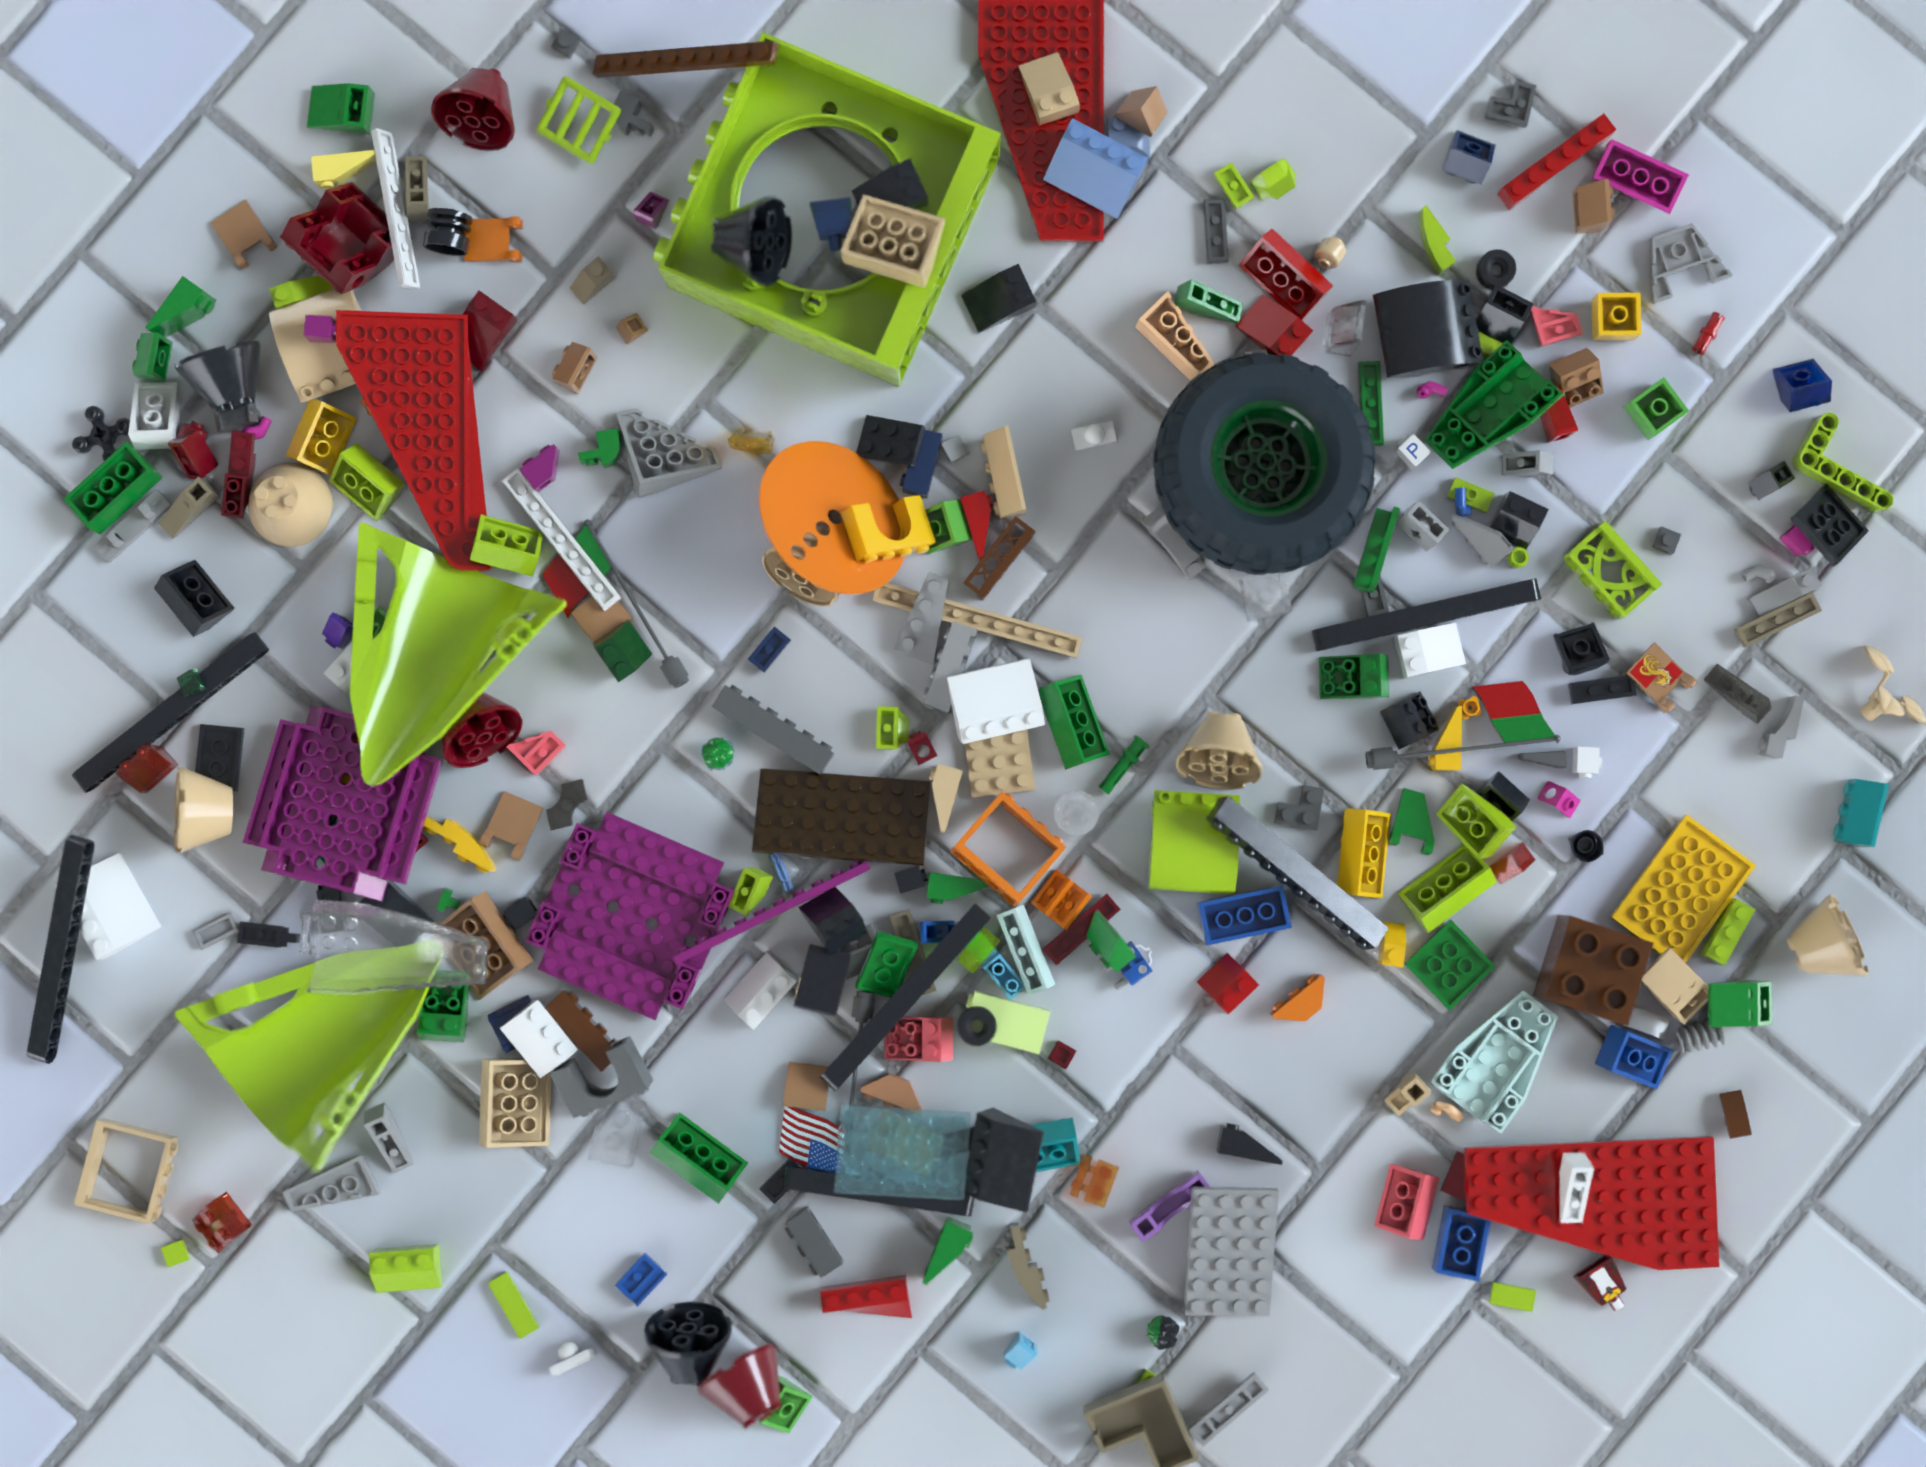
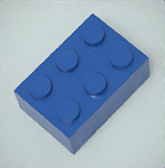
[1432,1205,1491,1282]

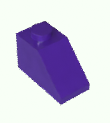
[322,612,353,649]

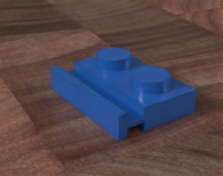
[615,1252,668,1307]

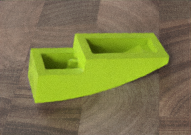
[1419,205,1456,276]

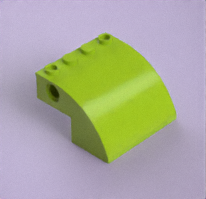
[1149,790,1240,894]

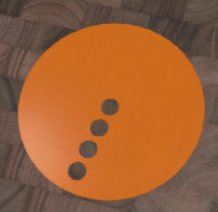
[759,441,905,595]

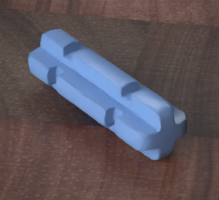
[768,854,794,893]

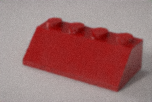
[1238,229,1334,320]

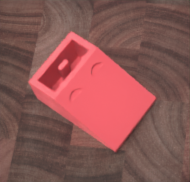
[884,1016,953,1062]

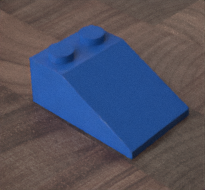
[1595,1024,1673,1089]

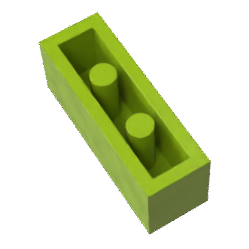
[1698,898,1756,966]

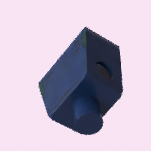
[809,197,852,251]

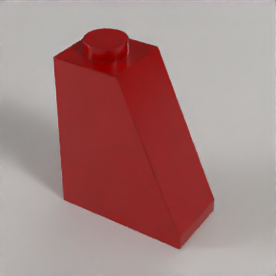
[1540,385,1579,443]

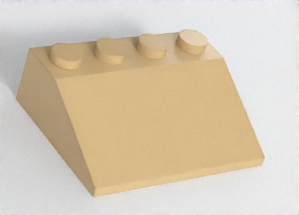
[840,195,945,288]
[479,1058,552,1148]

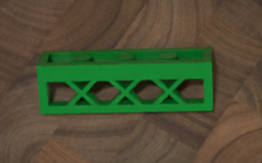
[1352,506,1400,593]

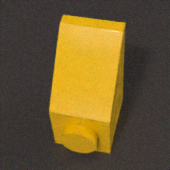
[1377,921,1406,968]

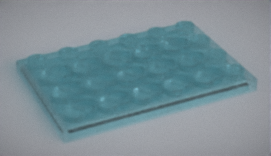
[834,1104,971,1200]

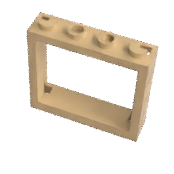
[74,1118,179,1224]

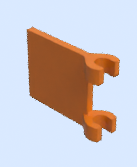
[464,216,523,262]

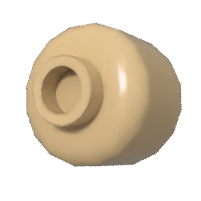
[1315,236,1346,269]

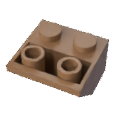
[1573,179,1614,234]
[1549,348,1604,408]

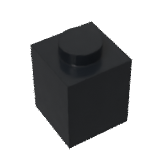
[894,866,928,894]
[504,897,538,929]

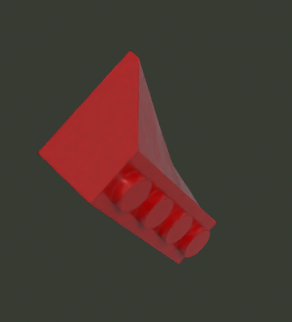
[820,1275,912,1318]

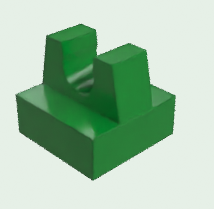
[436,887,461,912]

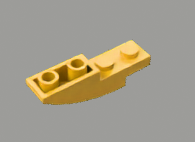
[423,816,496,873]

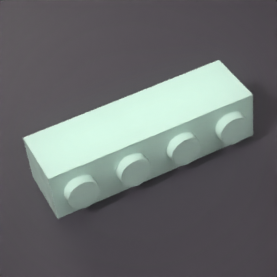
[997,905,1055,996]

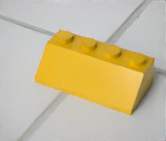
[1336,808,1391,898]

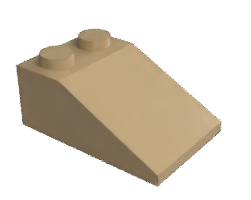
[1018,52,1080,126]
[929,764,963,833]

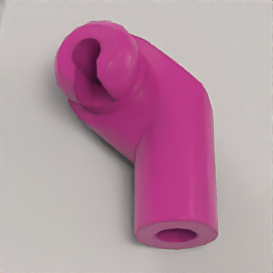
[1416,381,1448,399]
[242,416,272,440]

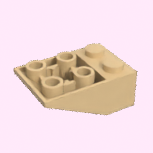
[1642,947,1708,1024]

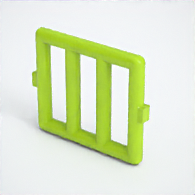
[536,76,621,164]

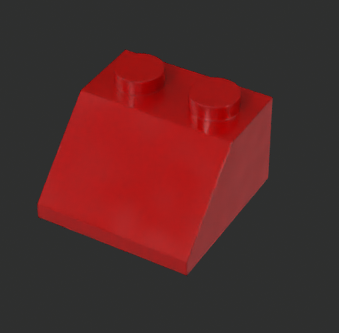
[1197,953,1259,1015]

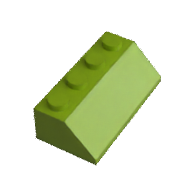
[1397,845,1497,933]

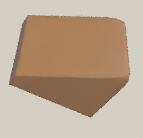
[616,313,648,344]

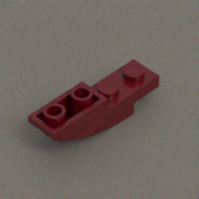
[221,430,256,518]

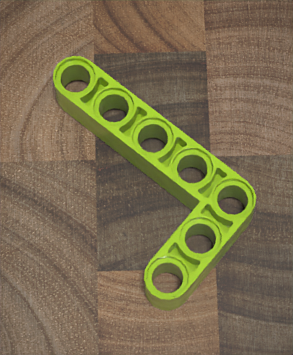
[1792,412,1894,513]

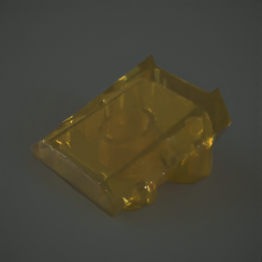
[727,427,775,454]

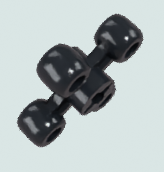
[72,406,130,461]

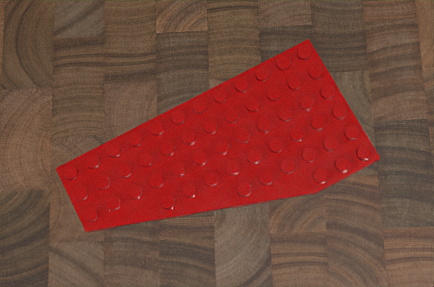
[978,0,1104,242]
[1464,1136,1720,1270]

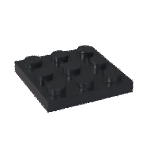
[1790,483,1869,567]

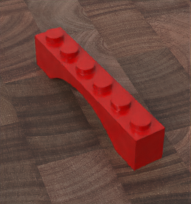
[1497,113,1617,211]

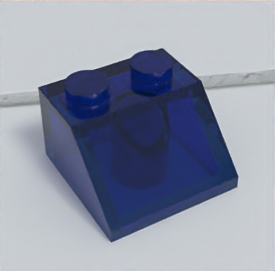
[1773,359,1832,412]

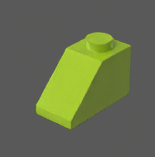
[728,867,773,916]

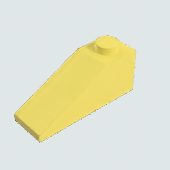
[311,150,377,189]

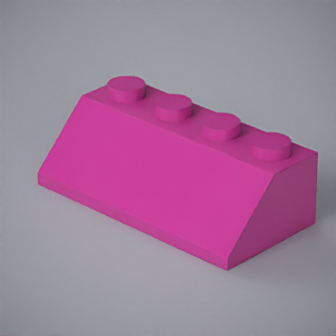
[1592,139,1689,214]

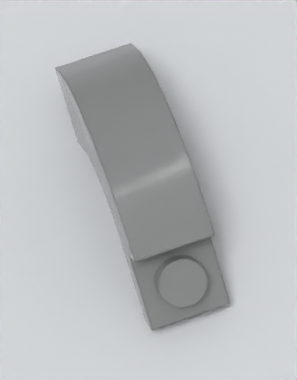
[1142,508,1206,580]

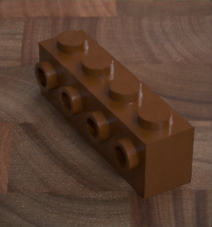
[544,990,617,1072]

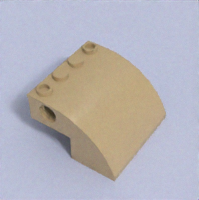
[269,289,362,403]

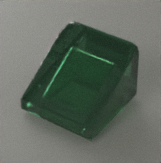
[177,669,205,698]

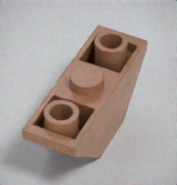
[860,1073,922,1116]

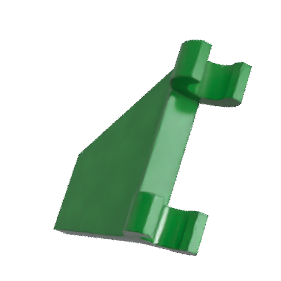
[1388,788,1435,856]

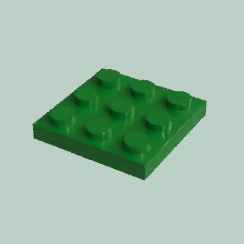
[1404,919,1496,1011]

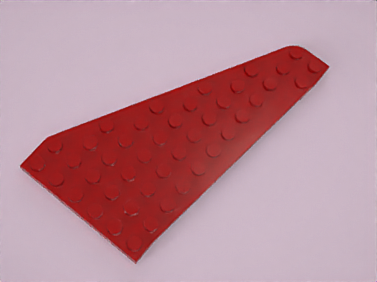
[336,310,491,571]

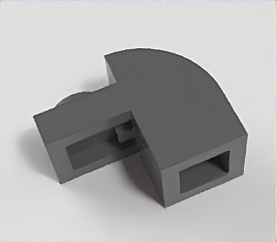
[614,91,654,137]

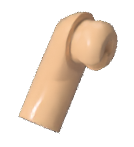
[1430,1101,1464,1122]

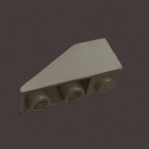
[158,477,220,539]

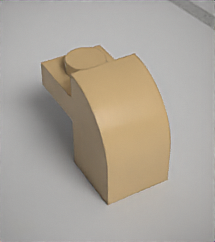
[1384,1073,1431,1116]

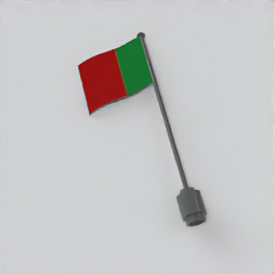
[543,520,689,689]
[1365,681,1561,770]

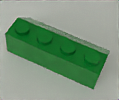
[63,441,163,535]
[1038,674,1110,770]
[650,1112,748,1204]

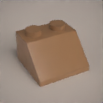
[552,342,598,394]

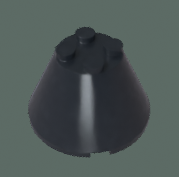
[711,196,792,286]
[174,341,261,413]
[644,1302,732,1387]

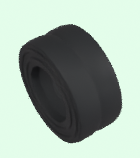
[1476,249,1516,289]
[957,1006,997,1046]

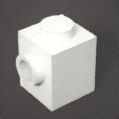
[1572,747,1602,778]

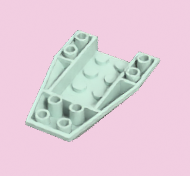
[1430,991,1558,1134]

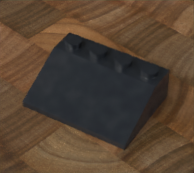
[962,1107,1044,1213]

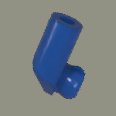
[1455,488,1471,517]

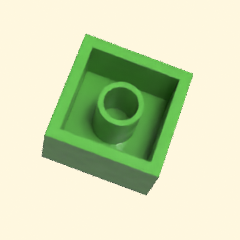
[1623,377,1689,440]

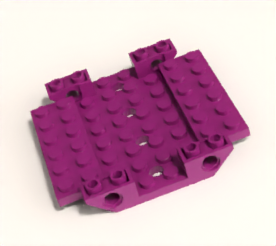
[242,706,443,901]
[525,812,734,1020]

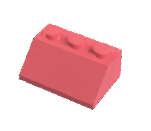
[1374,1163,1440,1241]

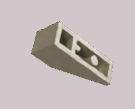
[405,157,429,222]

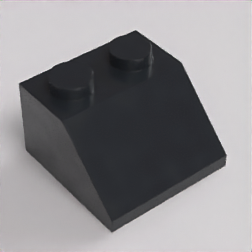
[1490,491,1549,550]
[1476,771,1530,821]

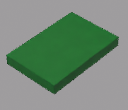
[855,931,918,998]

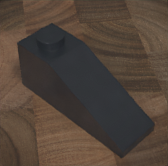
[1216,1123,1283,1165]

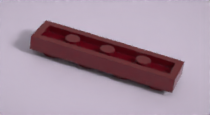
[1042,893,1121,965]

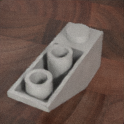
[1451,514,1514,567]

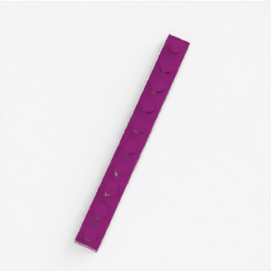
[673,861,871,965]

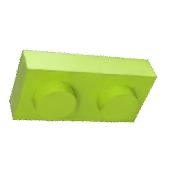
[1213,162,1254,210]

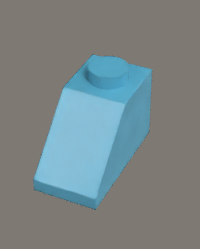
[1004,1332,1038,1370]

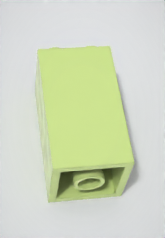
[966,990,1050,1054]

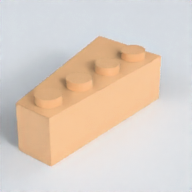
[1135,291,1214,381]

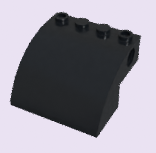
[1373,280,1483,378]

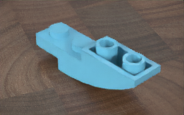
[966,931,1025,1000]

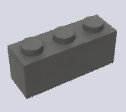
[785,1206,844,1278]

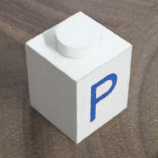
[1395,434,1431,470]

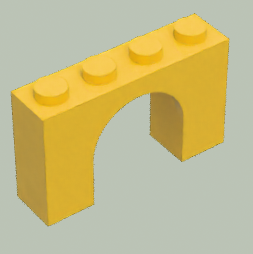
[841,495,936,563]

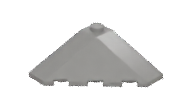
[615,409,722,496]

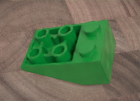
[307,83,375,134]
[1319,654,1389,699]
[417,972,469,1043]
[1708,980,1772,1027]

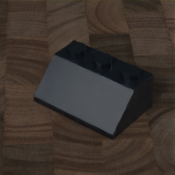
[154,560,234,637]

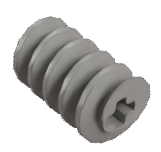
[1675,1022,1725,1054]

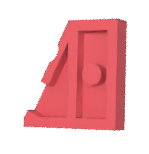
[1530,306,1583,347]
[507,730,567,776]

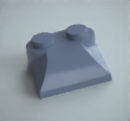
[1107,116,1150,161]

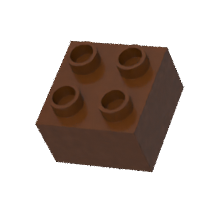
[1532,915,1654,1026]

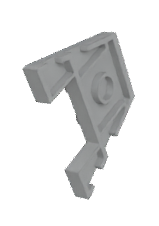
[1650,223,1733,304]

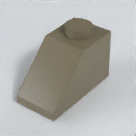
[570,256,615,305]

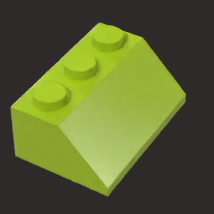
[329,443,405,521]
[470,514,543,577]
[369,1244,442,1293]

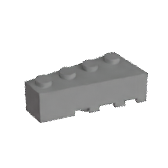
[922,621,977,713]

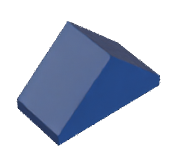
[920,921,954,943]

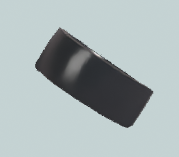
[1568,830,1604,862]

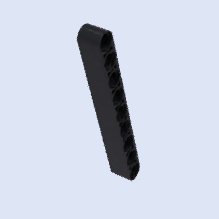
[782,1165,974,1216]

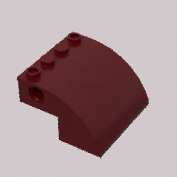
[280,182,412,294]

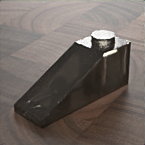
[1703,664,1771,724]

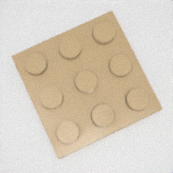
[965,729,1035,798]

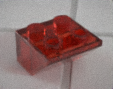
[116,744,179,793]
[192,1191,253,1254]

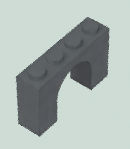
[550,1036,653,1118]

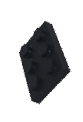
[856,415,926,468]

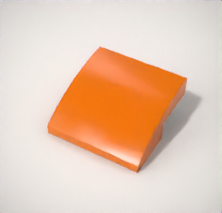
[1031,869,1092,930]

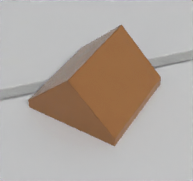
[1114,86,1168,137]

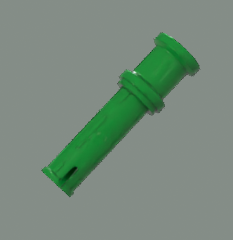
[1098,735,1150,795]

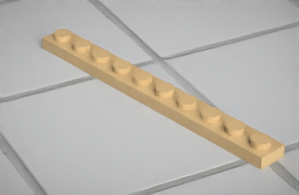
[872,583,1083,658]

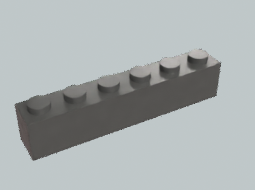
[711,685,834,775]

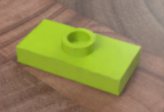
[1446,477,1495,513]

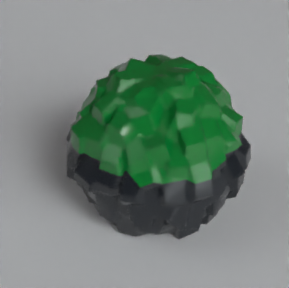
[1147,1315,1180,1350]

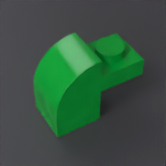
[578,428,622,469]

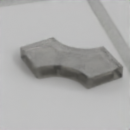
[546,779,588,831]

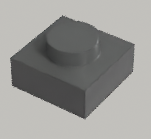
[551,28,581,59]
[1652,527,1681,555]

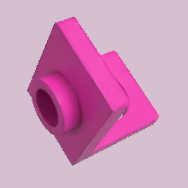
[1537,781,1581,818]

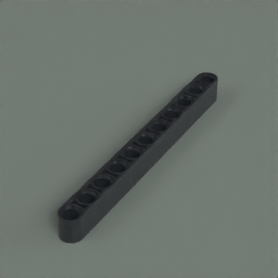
[1312,578,1542,651]
[72,632,269,793]
[27,835,95,1064]
[819,903,991,1092]

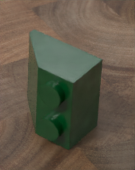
[593,619,652,683]

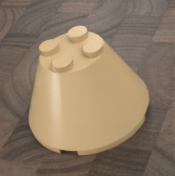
[248,463,333,547]
[762,526,840,607]
[1176,711,1262,790]
[1787,894,1869,976]

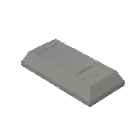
[192,912,239,950]

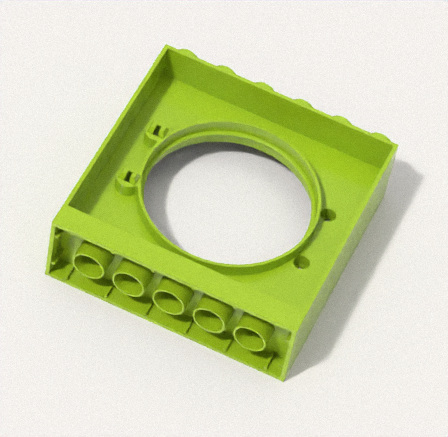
[653,32,1001,387]

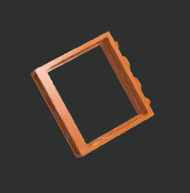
[950,792,1067,908]

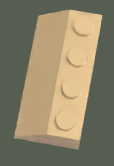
[980,426,1026,520]

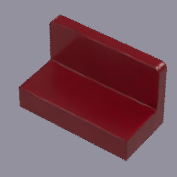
[167,430,218,479]

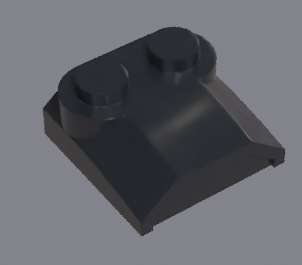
[1553,622,1610,675]

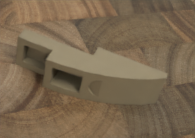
[1007,1222,1050,1310]

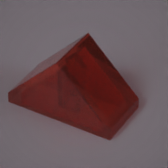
[1489,842,1536,884]

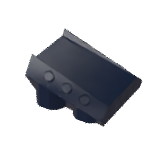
[487,995,532,1054]

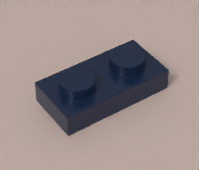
[748,626,791,673]

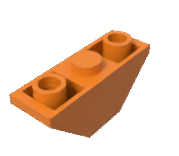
[1270,973,1325,1022]

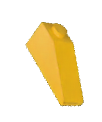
[1428,706,1462,771]

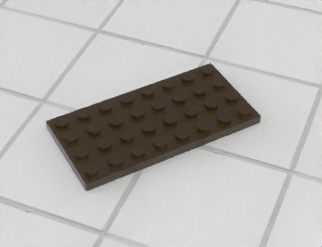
[752,768,930,866]

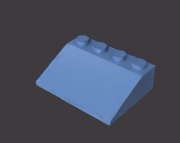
[1043,118,1148,219]

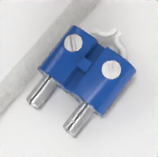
[1101,941,1152,991]

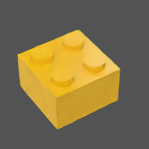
[1591,293,1641,341]

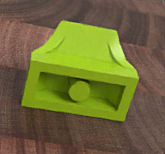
[1250,158,1297,201]
[876,706,909,750]

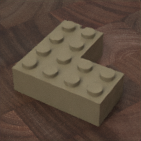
[1084,1373,1199,1467]

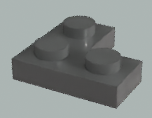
[1485,81,1537,128]
[1274,785,1324,831]

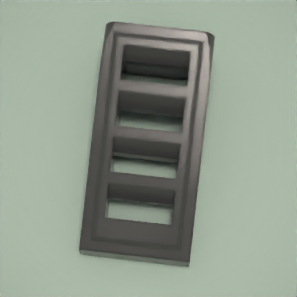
[1518,751,1567,768]

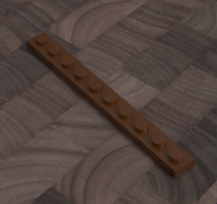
[592,41,778,78]

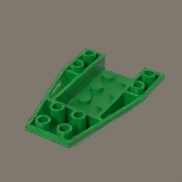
[1424,340,1564,469]

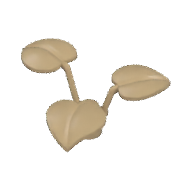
[1860,645,1926,725]

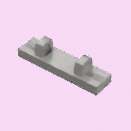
[93,489,172,563]
[1188,1372,1269,1446]

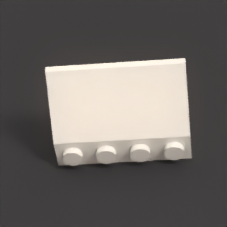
[947,658,1045,744]
[55,853,161,960]

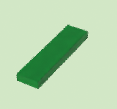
[1358,361,1384,446]

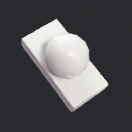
[1071,421,1117,451]
[549,1341,596,1376]

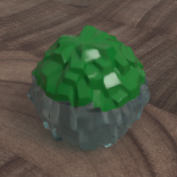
[700,737,735,771]

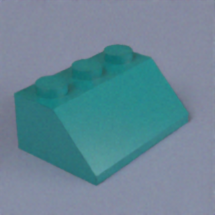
[1833,779,1889,847]
[1031,1117,1081,1172]

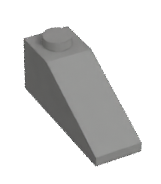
[364,1103,414,1173]

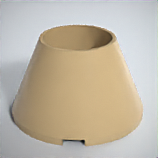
[174,767,233,853]

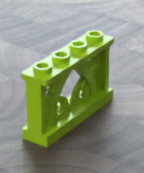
[1563,521,1663,620]

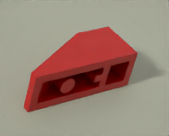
[960,490,994,561]

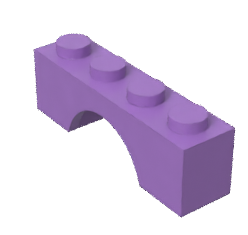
[1129,1170,1210,1242]

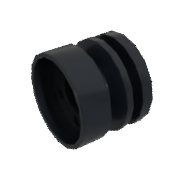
[423,208,473,256]

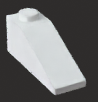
[1560,1153,1594,1223]

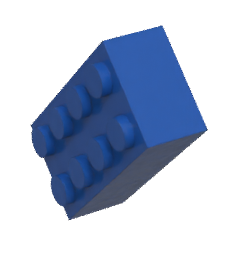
[1196,885,1292,945]

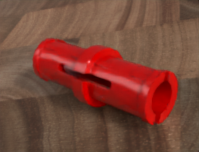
[1692,312,1725,355]

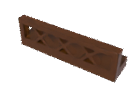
[963,516,1036,600]

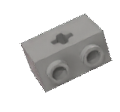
[1396,501,1449,552]

